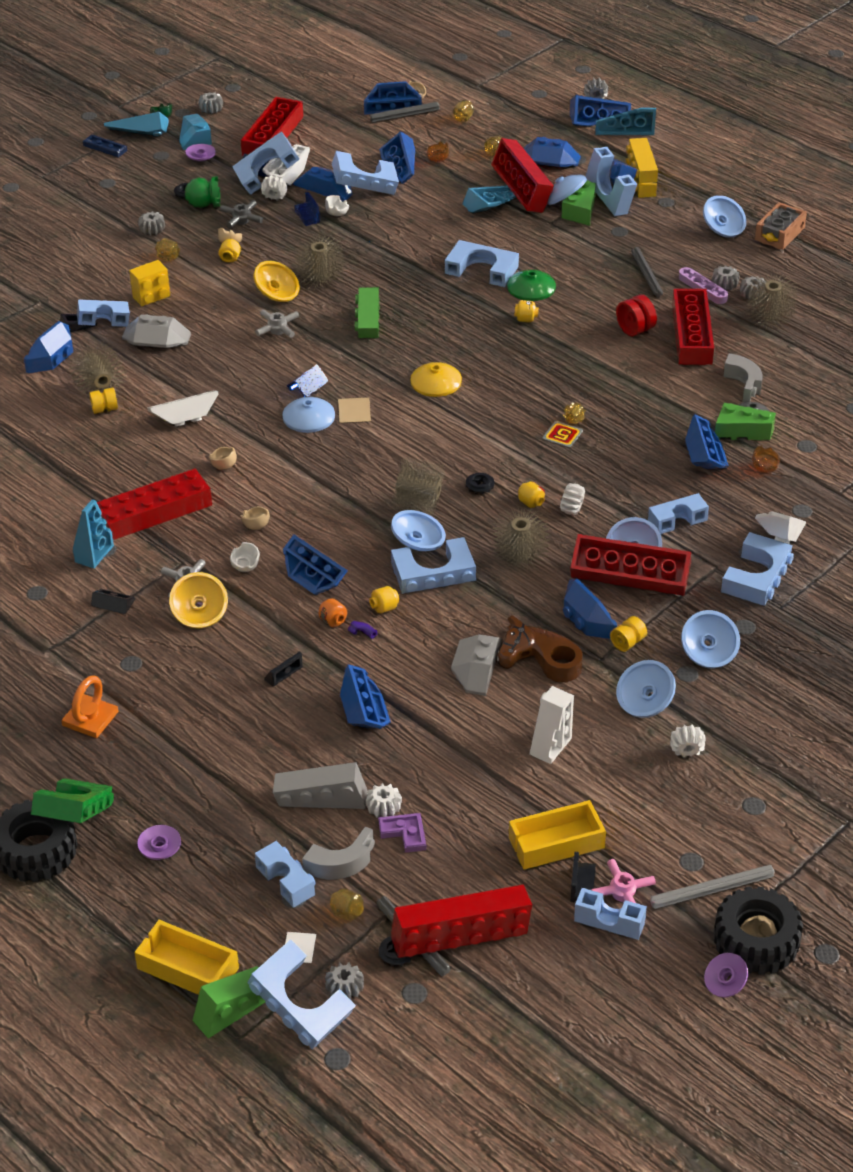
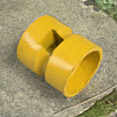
[89,388,118,414]
[610,616,647,652]

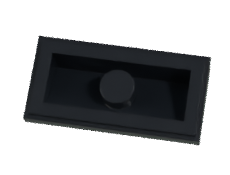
[91,588,135,614]
[264,651,303,686]

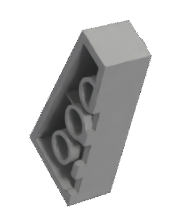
[273,762,368,809]

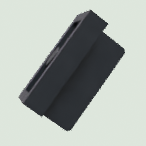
[570,852,596,902]

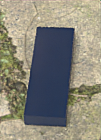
[83,135,128,158]

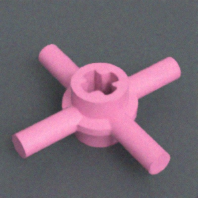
[591,859,656,903]

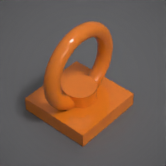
[61,676,119,739]

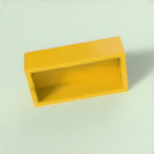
[625,138,658,198]
[509,800,606,870]
[135,920,239,995]

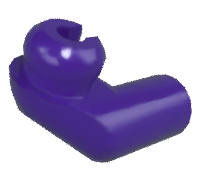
[348,621,378,639]

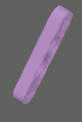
[679,267,728,304]

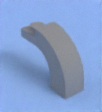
[724,354,762,402]
[302,827,375,880]

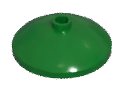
[507,270,556,301]

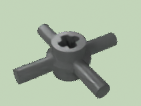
[220,200,263,228]

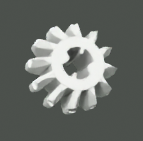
[261,175,287,201]
[560,483,585,515]
[670,724,706,758]
[366,783,402,818]

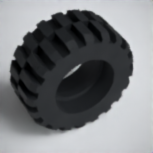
[0,800,77,882]
[713,887,803,975]

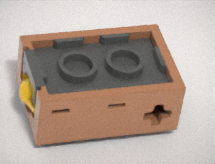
[755,202,807,250]

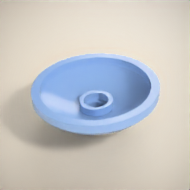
[547,175,587,205]
[703,196,746,237]
[283,397,335,433]
[391,510,446,551]
[606,517,662,547]
[681,610,740,668]
[616,660,676,718]

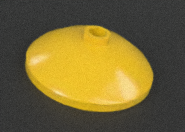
[253,261,300,302]
[410,362,462,397]
[169,572,228,629]

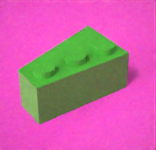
[562,180,596,226]
[355,287,380,338]
[715,403,776,440]
[192,966,266,1038]

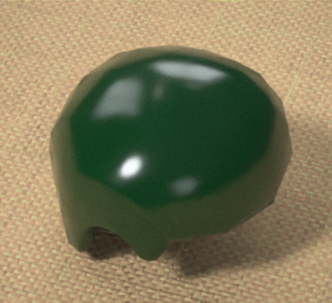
[150,103,172,118]

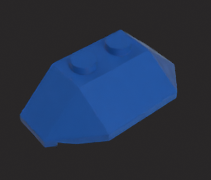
[364,81,422,115]
[523,137,581,167]
[293,167,352,202]
[24,321,73,373]
[685,414,729,469]
[283,534,348,595]
[563,579,617,639]
[340,664,391,729]

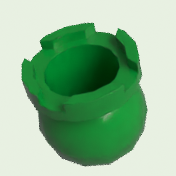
[184,176,221,208]

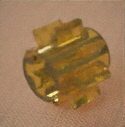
[563,402,586,424]

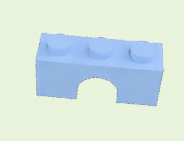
[77,300,130,327]
[648,493,709,534]
[255,841,316,908]
[574,888,647,940]

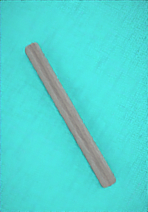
[650,865,774,909]

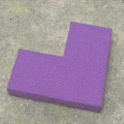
[378,813,426,853]

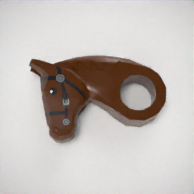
[497,615,582,682]

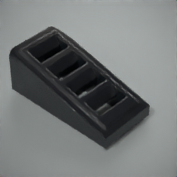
[59,314,97,332]

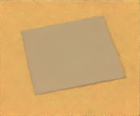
[338,397,371,423]

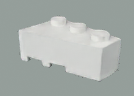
[530,686,574,764]

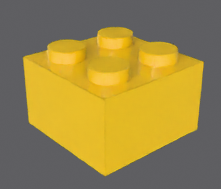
[129,260,170,306]

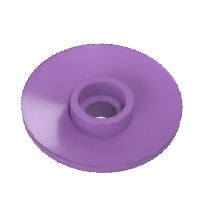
[186,144,216,162]
[137,825,181,860]
[704,953,748,998]

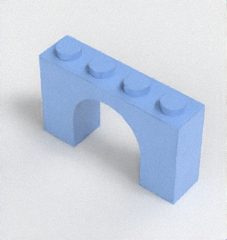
[232,131,300,195]
[585,147,637,216]
[332,151,399,195]
[445,240,519,287]
[721,532,794,606]
[391,537,476,594]
[247,939,356,1050]

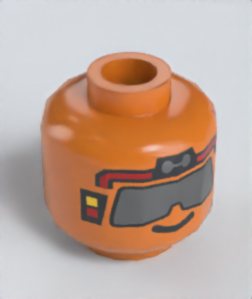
[318,598,347,627]

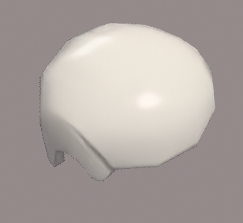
[325,195,349,217]
[230,542,260,572]

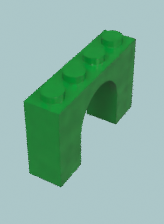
[31,778,114,823]

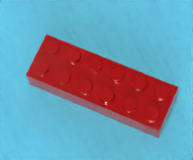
[241,97,303,161]
[491,138,554,213]
[672,289,714,365]
[97,468,212,540]
[570,534,691,596]
[391,884,532,958]

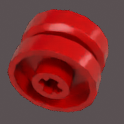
[616,294,657,337]

